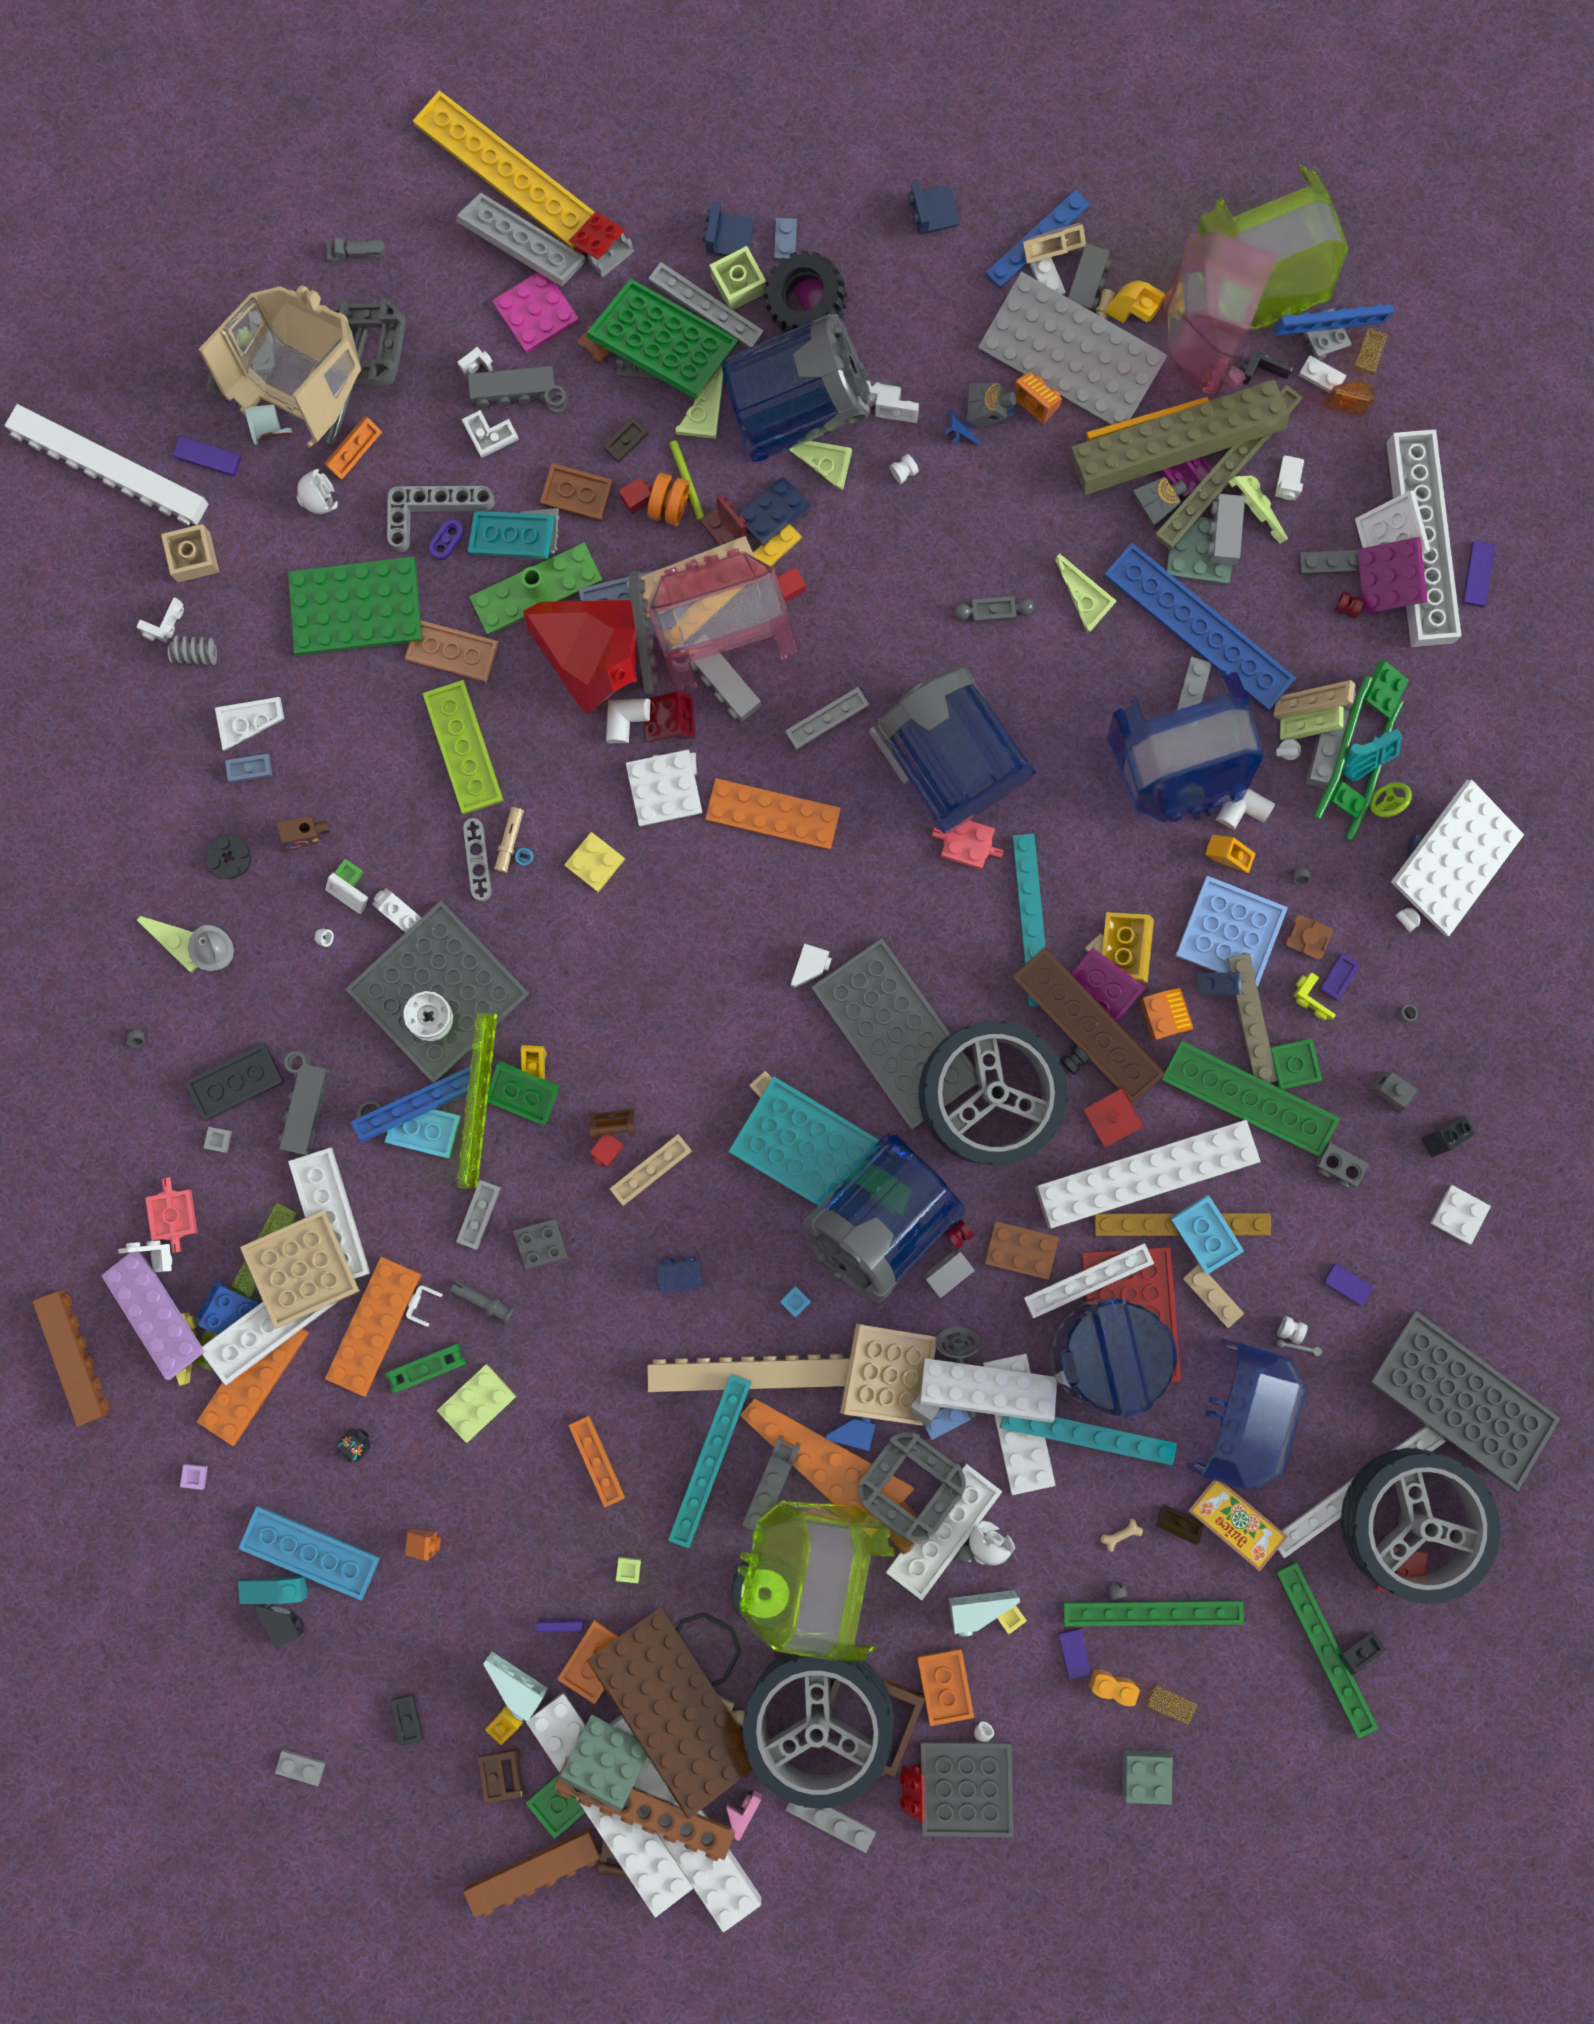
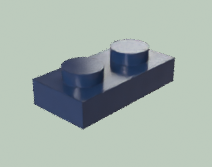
[1197,972,1242,995]

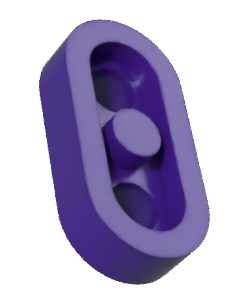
[429,519,464,560]

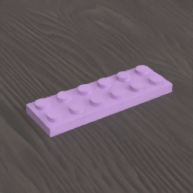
[101,1252,205,1380]

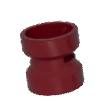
[1335,591,1364,619]
[944,1219,974,1250]

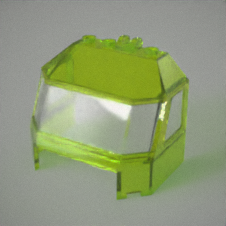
[1192,165,1349,329]
[738,1501,895,1662]

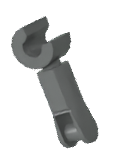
[326,238,386,263]

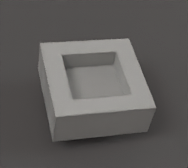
[204,1127,232,1153]

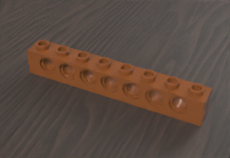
[554,1758,735,1861]

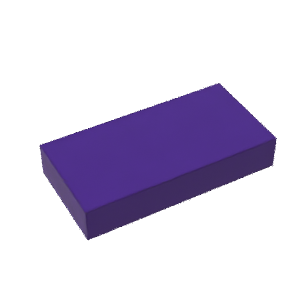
[1318,953,1360,1001]
[1323,1263,1373,1306]
[536,1618,584,1632]
[1058,1628,1091,1679]

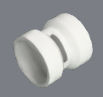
[889,454,919,484]
[1277,1316,1307,1345]

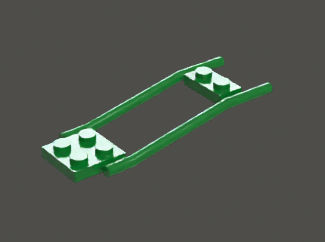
[1313,660,1409,842]

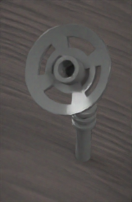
[936,1327,980,1418]

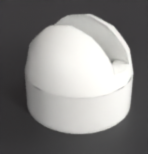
[314,929,334,947]
[974,1722,994,1742]

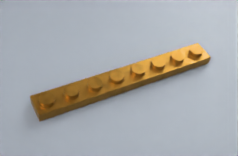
[1094,1213,1271,1236]

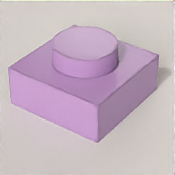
[180,1464,208,1490]

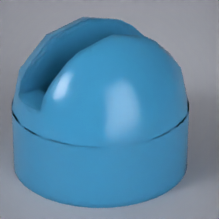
[515,848,534,865]

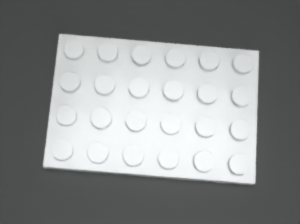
[1391,780,1524,936]

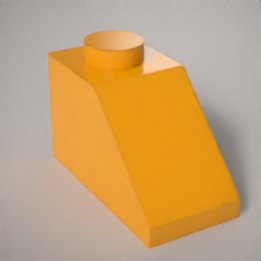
[1205,834,1256,873]

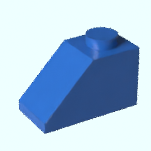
[825,1417,876,1451]

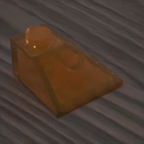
[1323,380,1376,417]

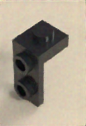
[1240,351,1293,385]
[1421,1116,1475,1158]

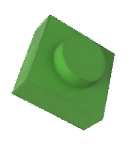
[334,859,364,887]

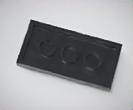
[185,1043,285,1121]

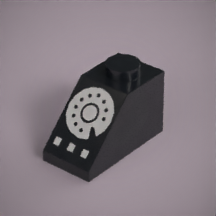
[255,1604,304,1649]

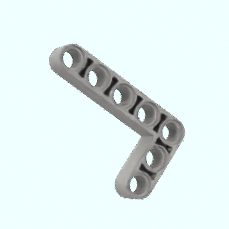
[387,486,495,553]

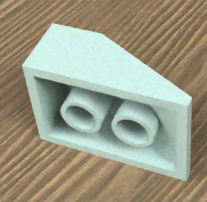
[948,1590,1020,1636]
[483,1652,548,1721]

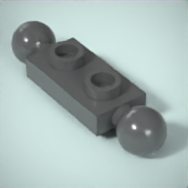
[953,596,1034,623]

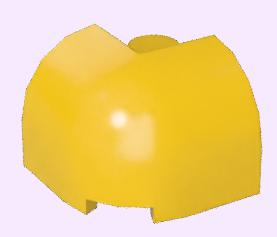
[1106,280,1166,323]

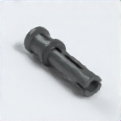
[450,1280,516,1326]

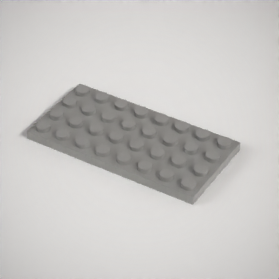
[978,271,1168,425]

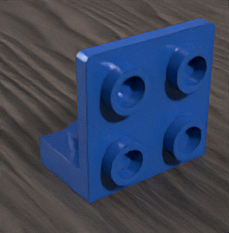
[195,1279,259,1334]

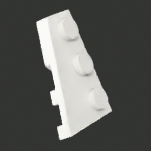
[215,697,284,751]

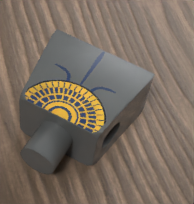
[967,382,1017,429]
[1133,477,1187,529]
[1366,1071,1417,1113]

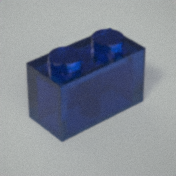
[656,1256,704,1292]

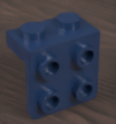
[908,182,960,235]
[702,201,754,256]

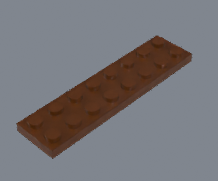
[1013,947,1165,1103]

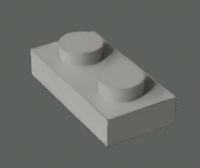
[275,1749,326,1786]

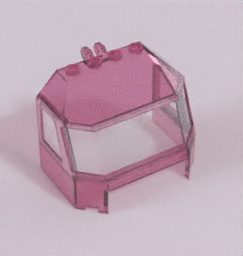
[1164,232,1278,395]
[648,548,800,691]

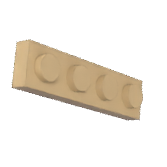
[1274,680,1355,720]
[610,1134,692,1206]

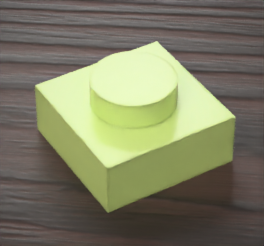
[616,1557,641,1583]

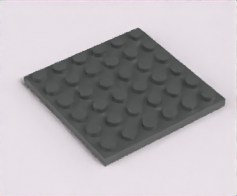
[345,901,531,1083]

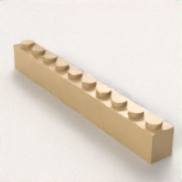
[648,1354,850,1392]

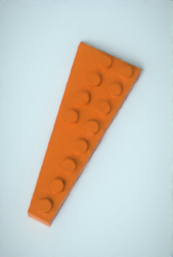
[740,1398,914,1538]

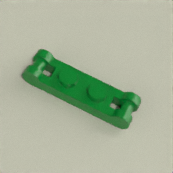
[384,1344,466,1394]

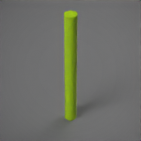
[669,440,705,521]

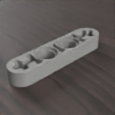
[463,818,492,902]

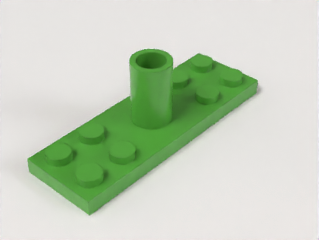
[469,542,603,636]

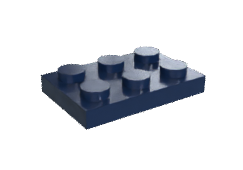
[737,477,811,546]

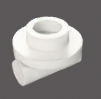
[1276,739,1301,760]
[1395,908,1420,932]

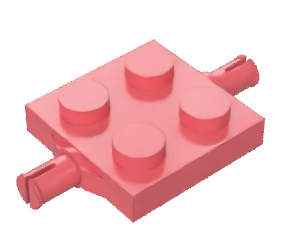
[932,816,1004,870]
[145,1177,198,1253]

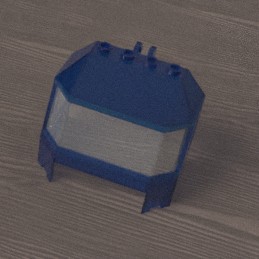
[1107,670,1264,823]
[1186,1338,1308,1490]

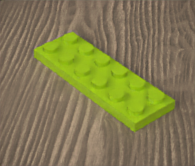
[423,680,504,815]

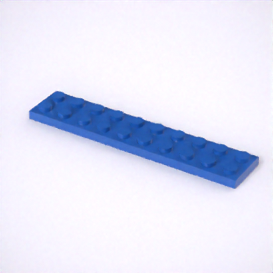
[1104,543,1296,712]

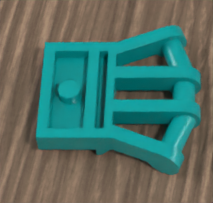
[1342,728,1402,782]

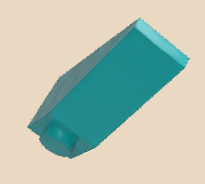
[238,1575,307,1604]

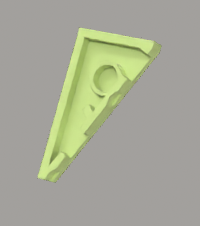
[675,365,725,439]
[779,436,852,490]
[1228,475,1288,544]
[1055,553,1116,633]
[137,916,198,972]

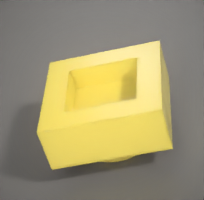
[997,1605,1027,1634]

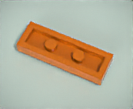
[324,416,382,480]

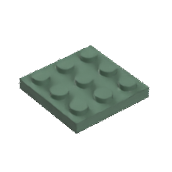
[1166,517,1232,585]
[559,1715,647,1812]

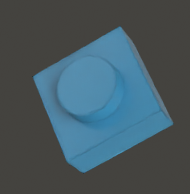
[780,1286,811,1318]

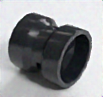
[1060,1045,1090,1075]

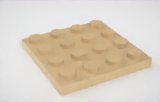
[240,1210,360,1329]
[840,1324,937,1425]

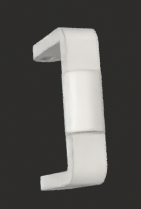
[406,1285,443,1327]

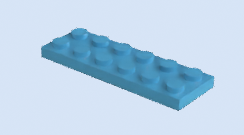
[238,1505,381,1601]

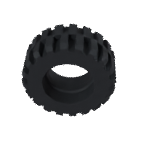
[763,250,848,340]

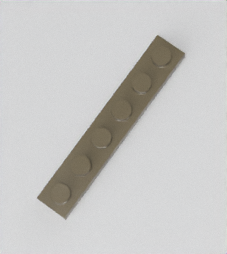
[1227,953,1277,1083]

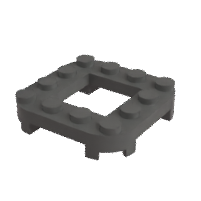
[316,299,406,387]
[858,1432,966,1544]

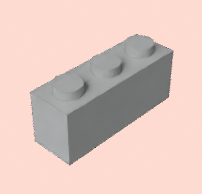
[1207,494,1245,565]

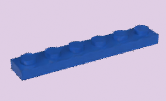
[985,190,1090,289]
[1272,304,1394,336]
[351,1066,481,1143]

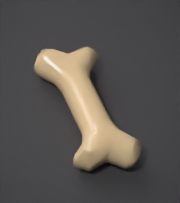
[1100,1518,1143,1552]

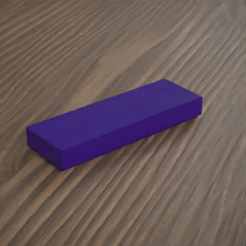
[173,436,242,477]
[1462,541,1495,607]

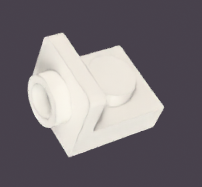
[458,347,493,376]

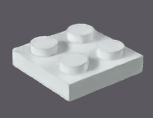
[1430,1185,1491,1245]

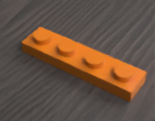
[569,1415,625,1508]

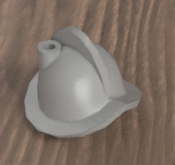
[188,925,234,971]

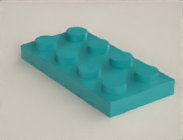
[468,511,555,559]

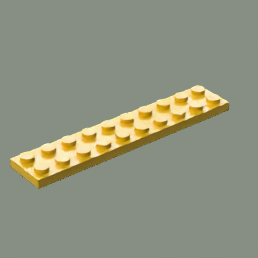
[413,90,595,250]

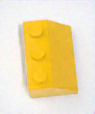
[1102,912,1154,983]

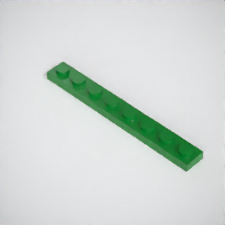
[1275,1561,1378,1739]
[1063,1600,1244,1626]

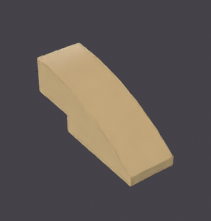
[1022,223,1086,263]

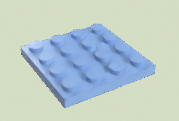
[1175,876,1288,987]

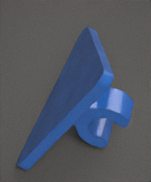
[945,409,981,445]

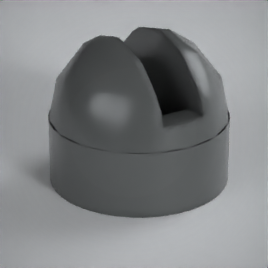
[1293,866,1311,885]
[1398,1004,1418,1023]
[126,1028,145,1048]
[956,1545,974,1562]
[1109,1582,1128,1600]

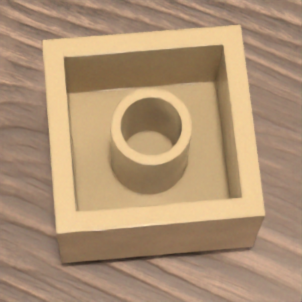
[161,524,219,582]

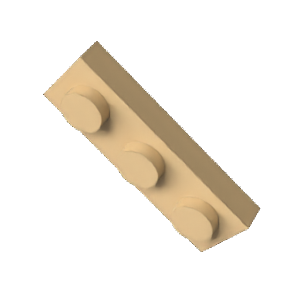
[1182,1264,1244,1328]

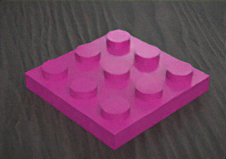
[492,272,579,354]

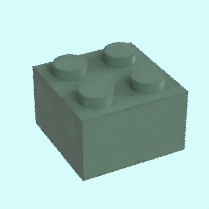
[1122,1750,1173,1805]

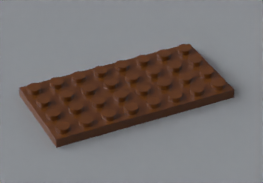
[586,1607,753,1819]

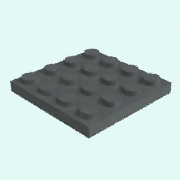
[921,1741,1014,1837]

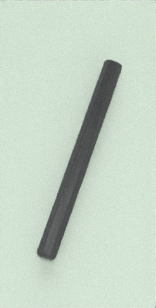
[325,327,368,447]

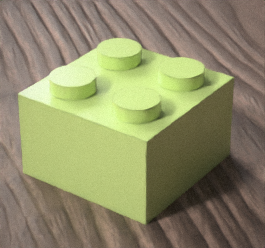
[709,246,767,310]

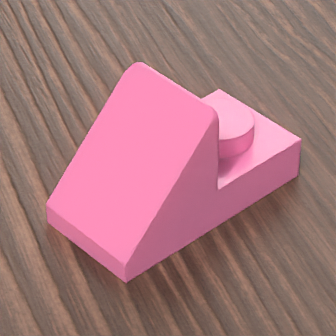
[726,1790,762,1841]

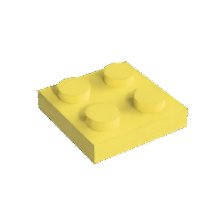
[564,832,625,892]

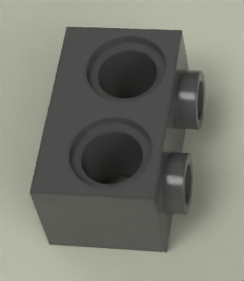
[1313,1143,1369,1189]

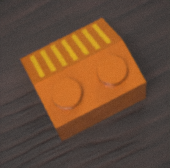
[1013,372,1062,425]
[1139,988,1194,1041]

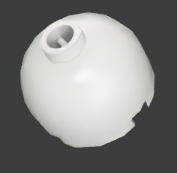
[297,469,338,514]
[969,1521,1015,1566]

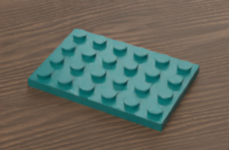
[728,1076,886,1217]

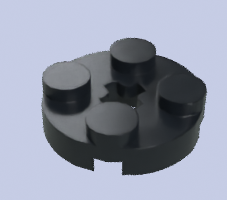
[206,836,251,879]

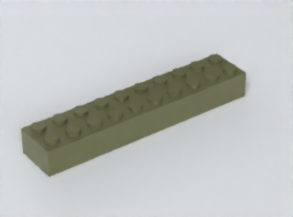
[1071,380,1290,495]

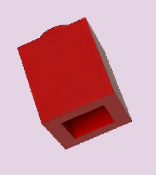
[619,477,652,514]
[772,567,806,603]
[590,1134,624,1167]

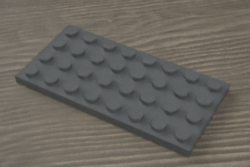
[811,938,978,1130]
[1368,1311,1561,1492]

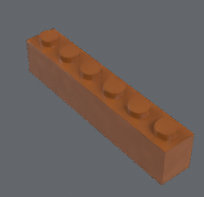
[32,1291,110,1427]
[463,1827,601,1918]

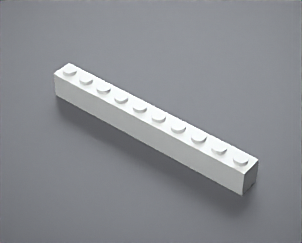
[5,404,209,526]

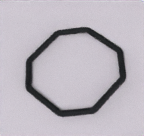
[676,1613,740,1686]

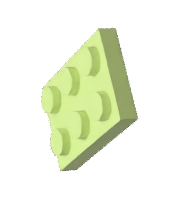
[437,1364,517,1443]

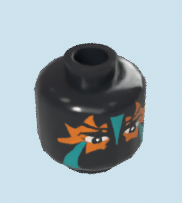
[337,1428,371,1463]

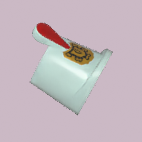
[245,404,292,445]

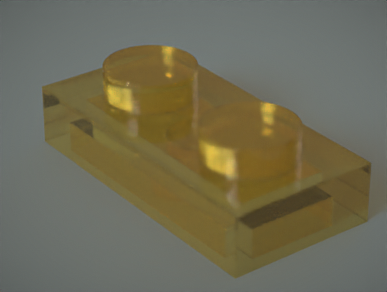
[1353,328,1388,376]
[1146,1684,1198,1725]

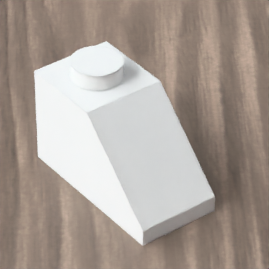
[791,944,832,988]

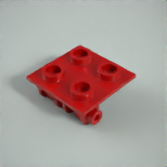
[568,212,626,260]
[900,1765,924,1823]

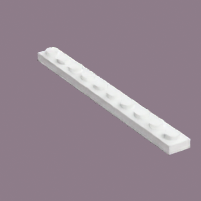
[1278,1426,1446,1558]

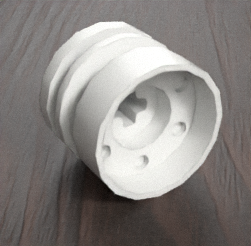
[403,991,453,1041]

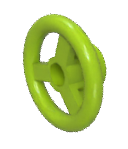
[1370,782,1412,817]

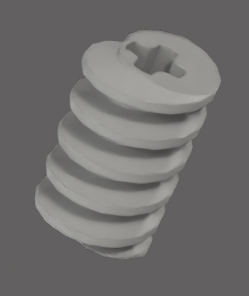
[168,636,217,665]

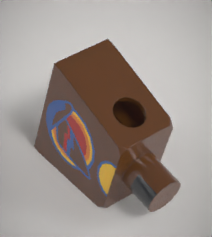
[276,816,330,852]

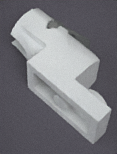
[866,380,919,423]

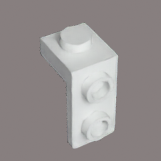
[1275,455,1304,501]
[137,598,184,643]
[372,888,421,932]
[118,1241,172,1272]

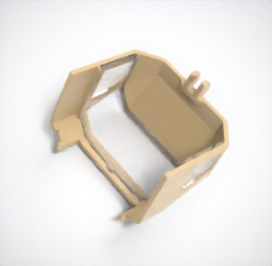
[199,285,361,448]

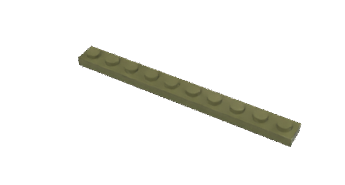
[1154,385,1303,550]

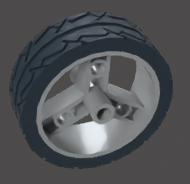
[919,1021,1068,1165]
[1341,1448,1501,1604]
[742,1644,894,1809]

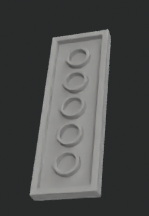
[456,193,585,287]

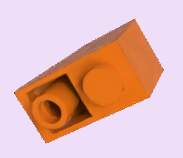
[405,1529,441,1561]

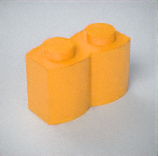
[1089,1669,1140,1706]

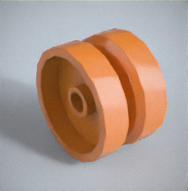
[647,472,690,527]

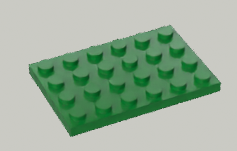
[587,278,739,399]
[288,557,423,656]

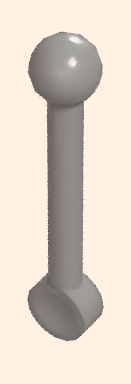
[1276,1339,1322,1356]

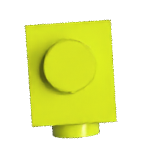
[1293,973,1336,1021]

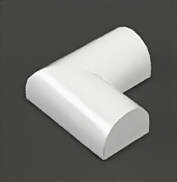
[461,410,519,458]
[606,699,651,744]
[1215,782,1275,830]

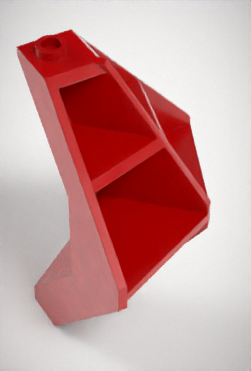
[523,600,637,714]

